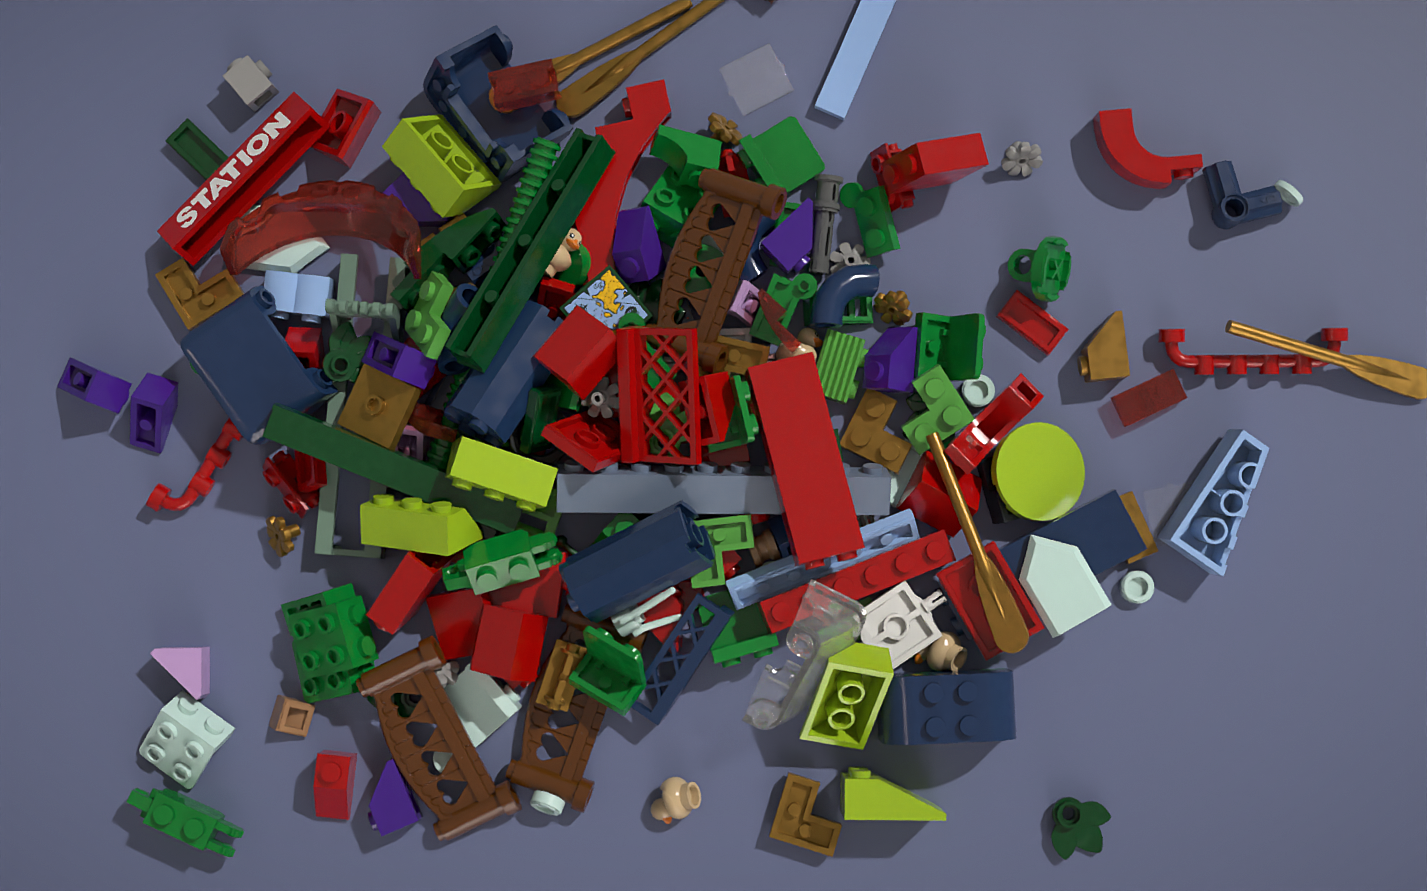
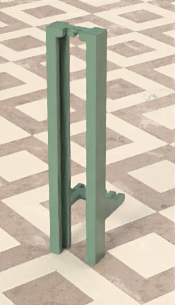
[315,253,409,559]

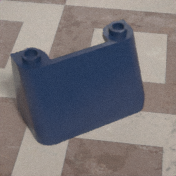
[423,25,573,183]
[180,285,338,445]

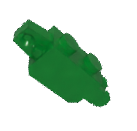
[442,529,563,595]
[127,788,244,857]

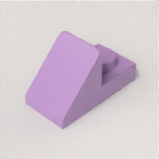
[727,280,765,328]

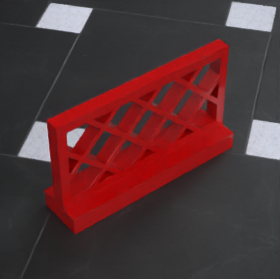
[616,326,702,465]

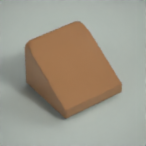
[269,695,316,737]

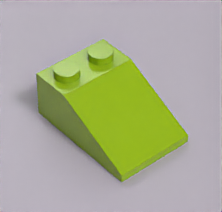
[840,766,946,821]

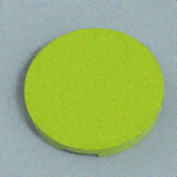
[991,422,1085,521]

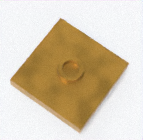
[337,363,422,451]

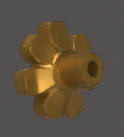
[708,112,743,146]
[873,290,913,325]
[266,516,301,557]

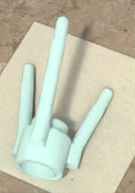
[611,587,682,637]

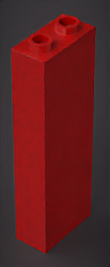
[745,352,865,570]

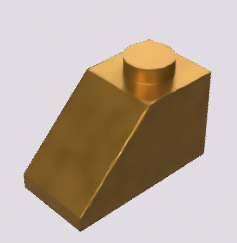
[1077,311,1130,383]

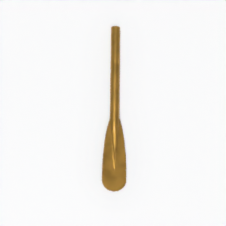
[489,0,693,114]
[556,0,725,118]
[1225,320,1427,400]
[926,432,1029,653]

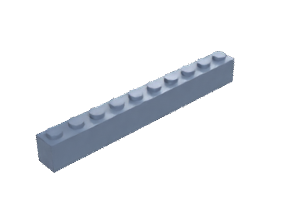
[557,460,891,515]

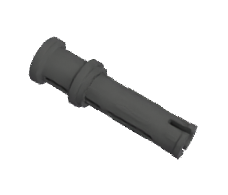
[808,174,844,275]

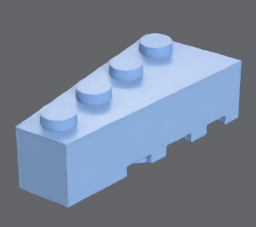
[1157,429,1269,577]

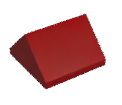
[310,89,381,169]
[533,305,617,400]
[896,450,982,538]
[469,603,549,682]

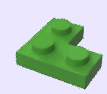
[404,271,454,360]
[901,364,975,455]
[691,514,755,588]

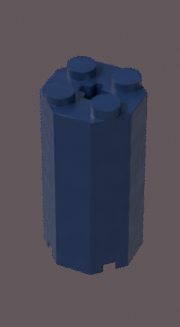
[443,300,563,449]
[559,500,715,623]

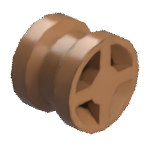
[748,528,781,568]

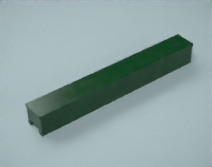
[445,128,616,373]
[262,402,523,533]

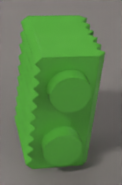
[816,329,869,405]

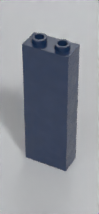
[935,489,1147,641]

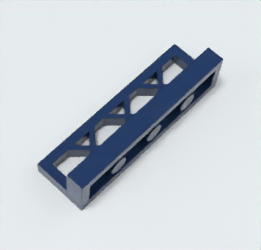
[631,593,735,726]

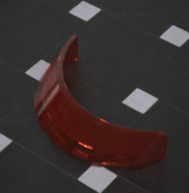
[220,180,421,279]

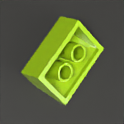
[382,114,502,218]
[445,436,558,512]
[360,494,483,556]
[799,643,894,750]

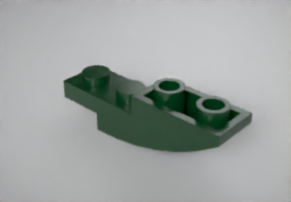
[390,208,507,313]

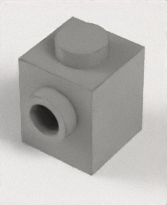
[222,55,279,112]

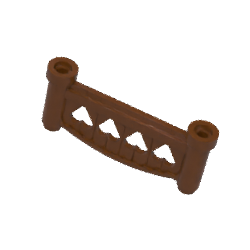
[646,168,787,374]
[505,603,649,813]
[356,635,522,841]

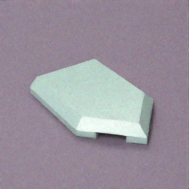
[228,205,330,274]
[1019,534,1111,638]

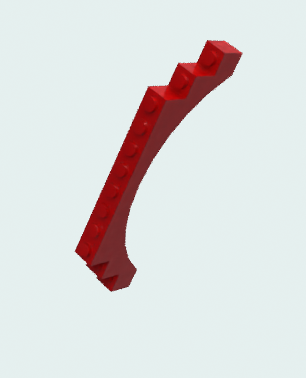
[571,79,750,466]

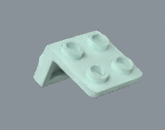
[444,664,522,748]
[139,690,236,789]

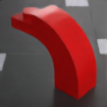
[1093,108,1203,189]
[944,373,1044,474]

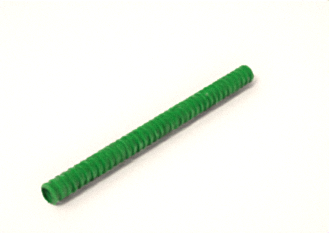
[422,137,561,504]

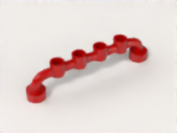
[1158,328,1348,375]
[146,418,243,512]

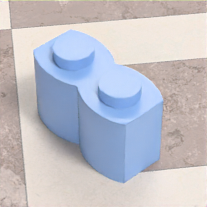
[264,270,335,324]

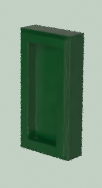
[165,118,229,180]
[520,384,562,454]

